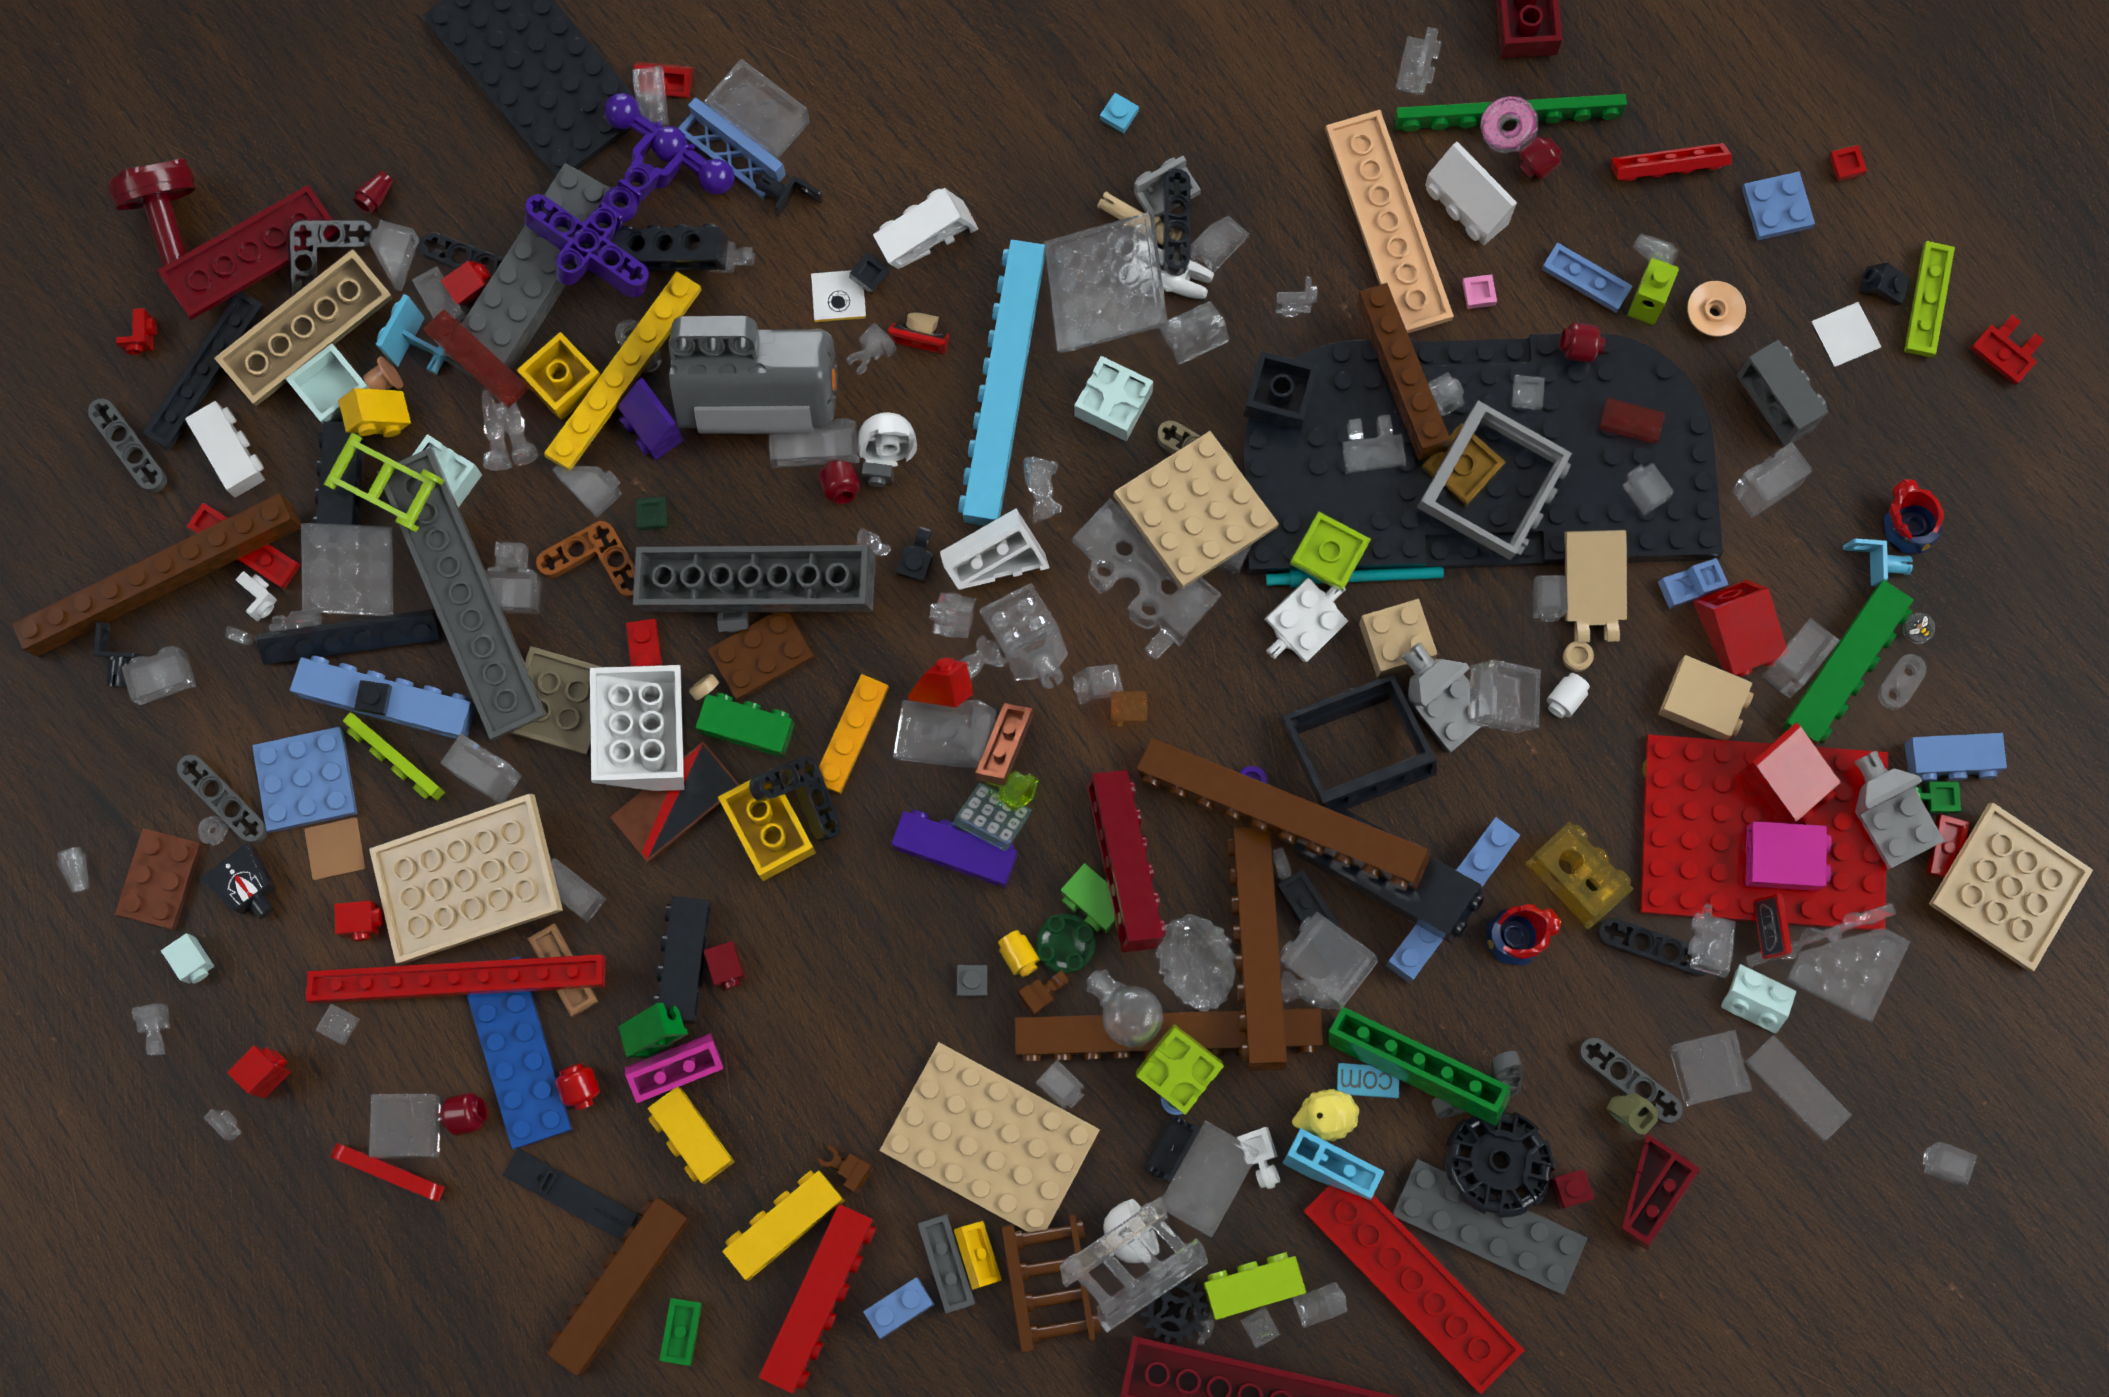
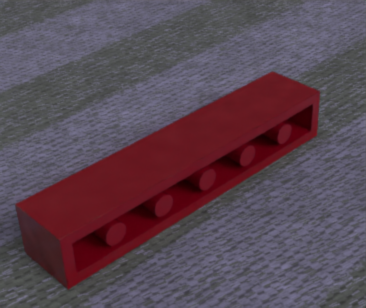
[1087,770,1166,953]

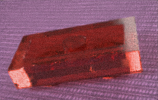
[1599,398,1665,443]

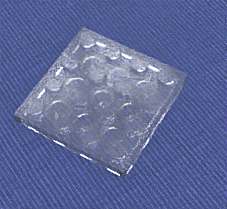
[1044,212,1168,353]

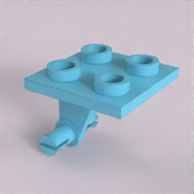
[376,294,453,375]

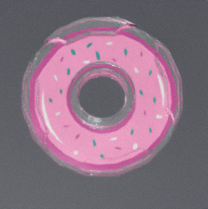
[1480,96,1538,153]

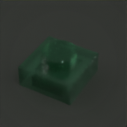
[636,496,668,530]

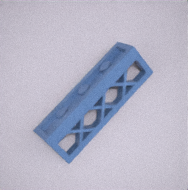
[678,97,786,200]

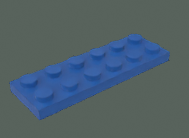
[467,956,573,1150]

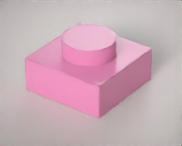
[1462,274,1497,309]

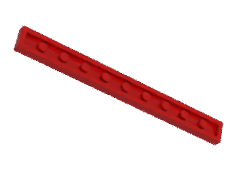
[306,954,606,1004]

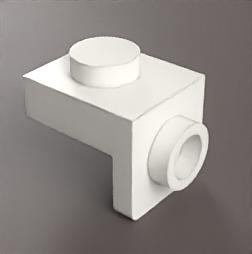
[236,571,277,621]

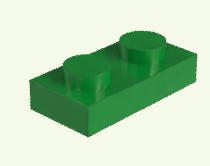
[659,1298,703,1366]

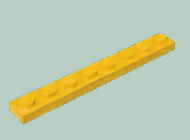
[544,271,701,472]

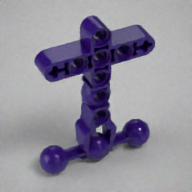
[524,93,734,298]

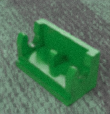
[618,1003,688,1058]

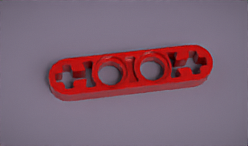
[330,1142,445,1202]

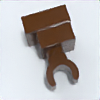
[1018,970,1069,1017]
[818,1145,874,1194]

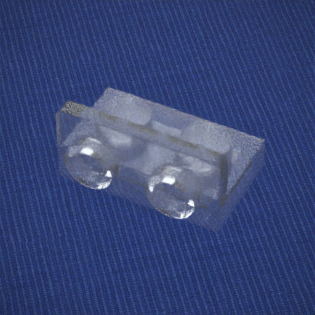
[1688,903,1736,978]

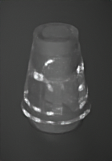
[1633,233,1679,265]
[56,847,90,893]

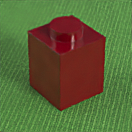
[703,941,747,991]
[1551,1169,1595,1210]

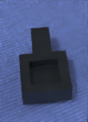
[896,527,934,583]

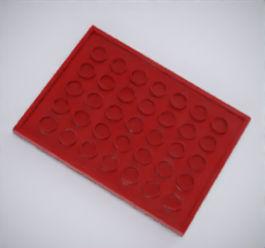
[1639,734,1888,932]

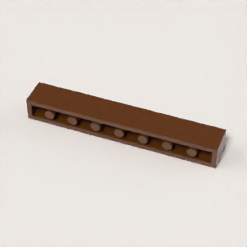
[1227,827,1287,1071]

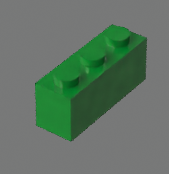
[695,693,795,758]

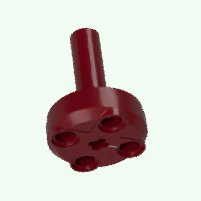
[107,159,196,266]

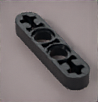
[1163,169,1191,276]
[420,232,504,280]
[1597,918,1714,977]

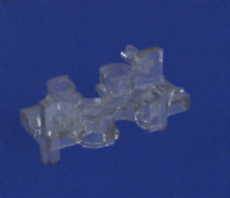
[1072,499,1222,660]

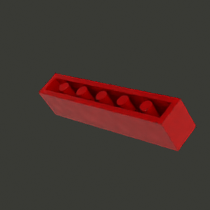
[759,1204,877,1394]

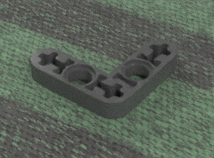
[1431,1051,1523,1119]

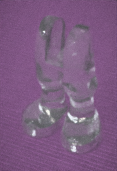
[482,385,538,471]

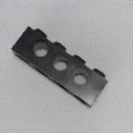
[606,224,728,272]

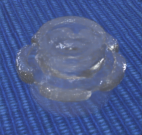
[198,816,228,845]

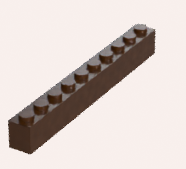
[12,493,303,657]
[1137,738,1431,891]
[1015,1008,1323,1063]

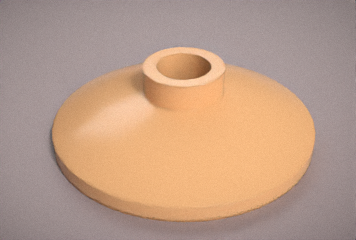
[1687,281,1746,337]

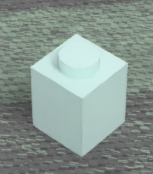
[161,933,214,984]

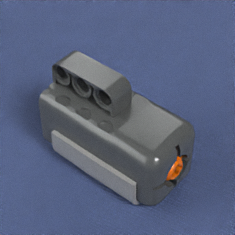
[669,316,838,434]

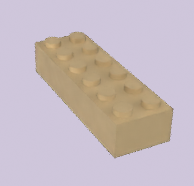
[214,249,392,406]

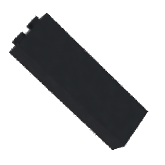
[1293,809,1484,944]

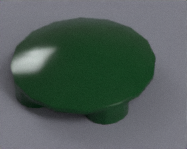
[1036,913,1096,974]

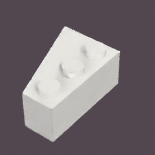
[873,188,979,269]
[940,508,1050,589]

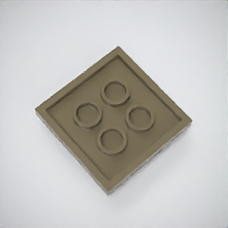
[510,646,603,756]

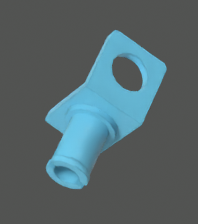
[1843,539,1913,586]

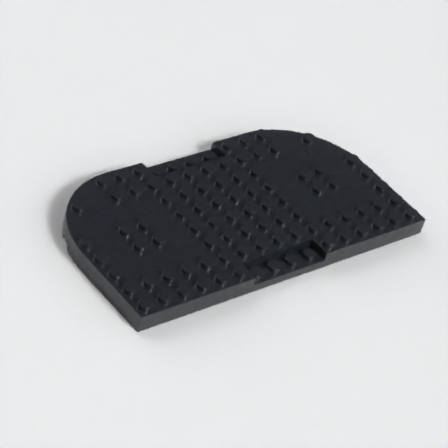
[1243,333,1723,575]

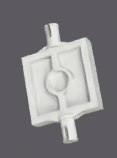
[1265,578,1348,662]

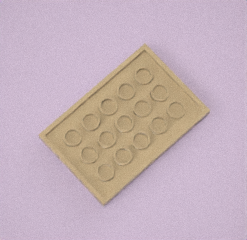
[369,794,563,964]
[879,1042,1100,1232]

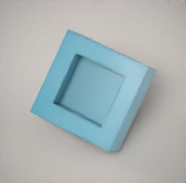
[1100,93,1139,133]

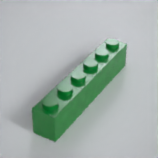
[1781,580,1914,746]
[1329,1007,1511,1126]

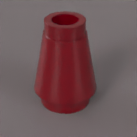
[353,171,393,214]

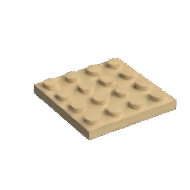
[1113,431,1279,589]
[1929,803,2093,972]

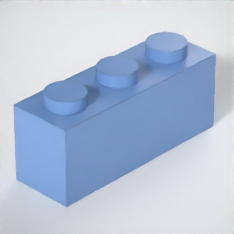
[1904,733,2007,783]

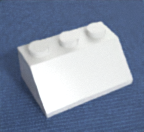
[1425,142,1517,246]

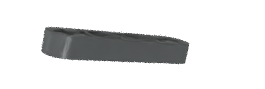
[88,398,167,493]
[177,755,268,844]
[1578,1038,1683,1124]

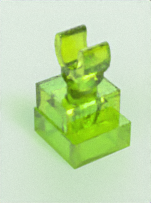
[987,770,1038,812]

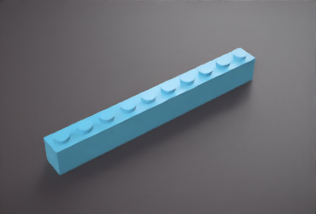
[958,240,1045,526]

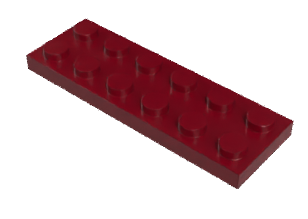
[157,185,339,321]

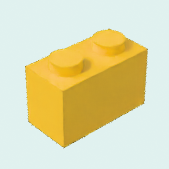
[338,388,411,437]

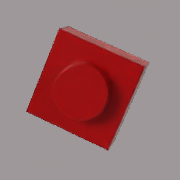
[1829,145,1867,182]

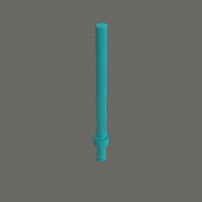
[1266,567,1444,588]

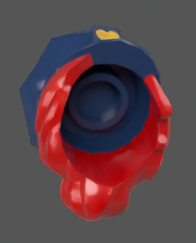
[1883,479,1944,553]
[1485,904,1561,966]

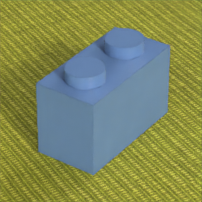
[863,1277,935,1339]

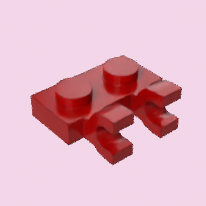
[1970,314,2044,386]

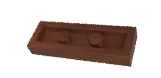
[975,703,1033,786]

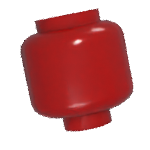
[555,1063,600,1111]

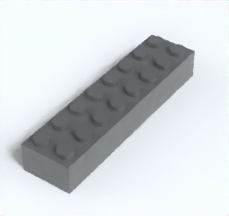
[443,163,619,392]
[633,545,876,612]

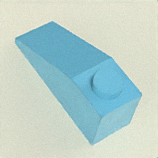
[1282,1128,1384,1200]

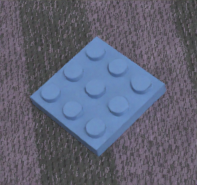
[252,727,357,833]

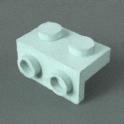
[1721,964,1796,1033]

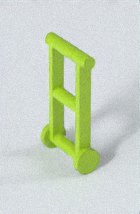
[324,433,445,533]

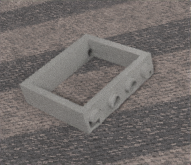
[1417,400,1572,560]

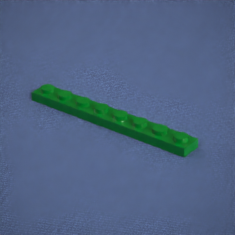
[1394,94,1627,132]

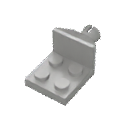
[1401,642,1495,752]
[1855,751,1945,870]

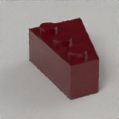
[1621,1134,1700,1250]

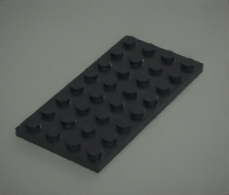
[422,0,650,177]

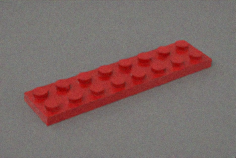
[1303,1185,1525,1395]

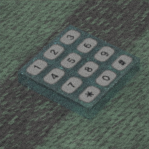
[953,782,1032,852]

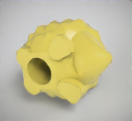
[1292,1089,1359,1141]

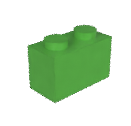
[1061,863,1115,934]

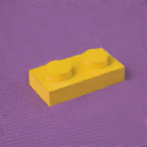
[954,1221,1002,1290]

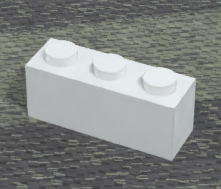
[185,401,265,498]

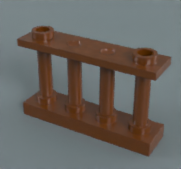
[1002,1214,1101,1352]

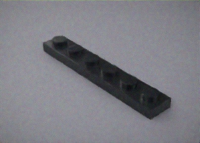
[142,292,265,450]
[256,609,441,665]

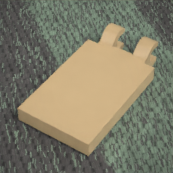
[1565,530,1627,642]

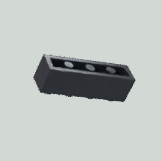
[312,421,365,542]
[653,896,712,1024]

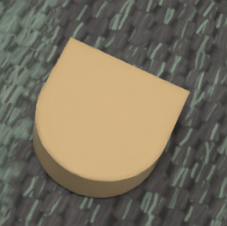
[906,313,939,335]

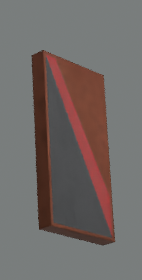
[610,741,740,864]

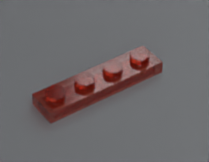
[423,309,529,409]

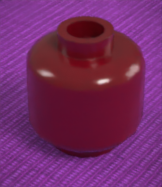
[1519,136,1562,180]
[1559,322,1605,363]
[818,460,860,505]
[439,1092,488,1136]

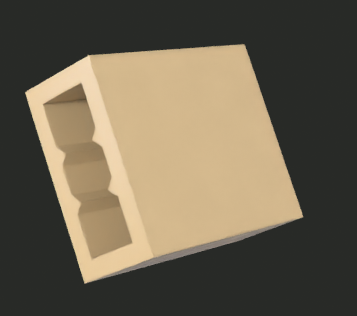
[1658,655,1753,740]

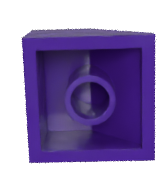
[618,378,684,460]

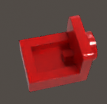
[116,308,157,355]

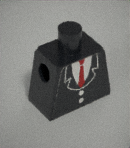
[201,843,276,919]

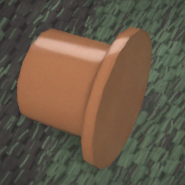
[363,356,403,390]

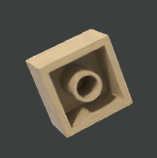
[1359,599,1438,679]

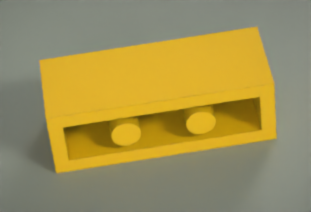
[647,1087,735,1184]

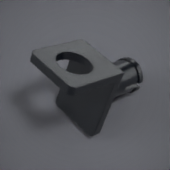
[756,172,823,217]
[94,622,143,687]

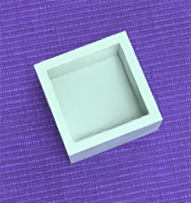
[286,343,369,425]
[1074,356,1153,441]
[413,434,482,508]

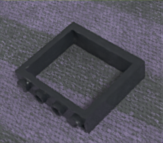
[1282,674,1437,813]

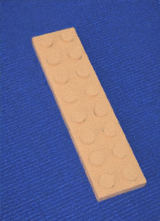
[1325,110,1454,333]

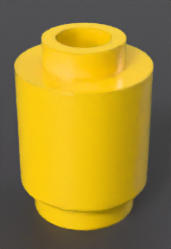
[998,930,1040,977]

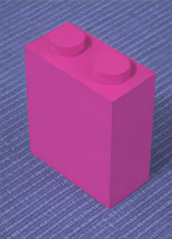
[1746,821,1831,891]

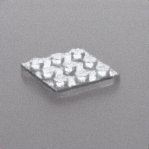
[301,523,393,616]

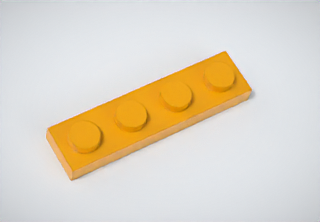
[819,674,889,795]

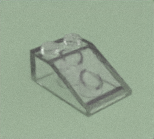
[893,700,997,768]
[1157,1120,1259,1238]

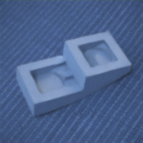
[1658,558,1729,609]

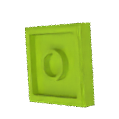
[1290,511,1371,592]

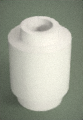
[1547,673,1590,718]

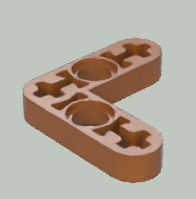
[536,521,635,599]

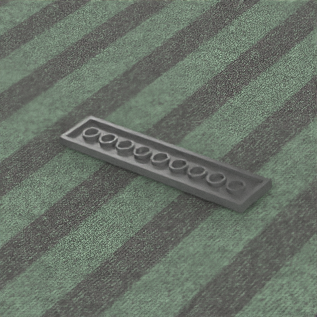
[377,447,547,741]

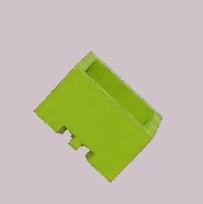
[1136,1024,1224,1115]

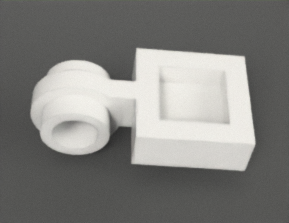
[1237,1127,1280,1189]

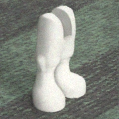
[1125,235,1214,299]

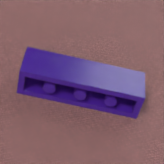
[891,809,1018,889]

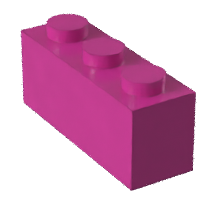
[625,1033,723,1103]

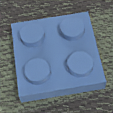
[1742,172,1815,241]

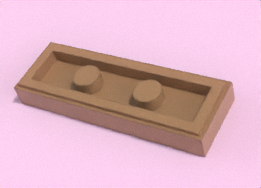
[528,923,599,1017]

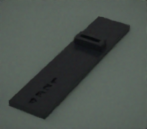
[503,1148,638,1240]

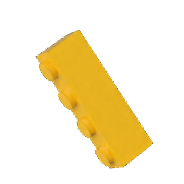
[722,1170,845,1281]

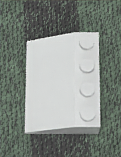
[590,665,684,791]

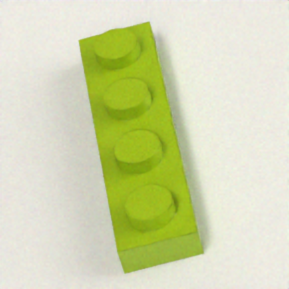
[1904,241,1955,358]
[343,712,445,801]

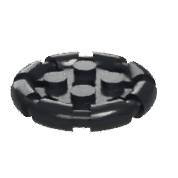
[1444,1112,1555,1218]

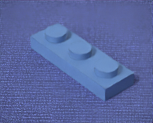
[1541,242,1632,313]

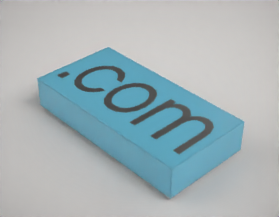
[1337,1063,1399,1099]

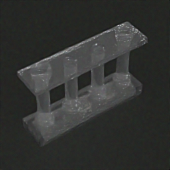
[1060,1197,1208,1332]

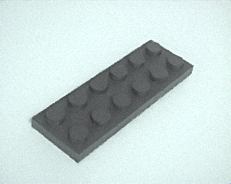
[1392,1159,1588,1295]

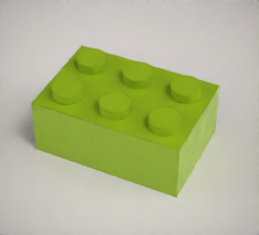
[1203,1252,1306,1320]

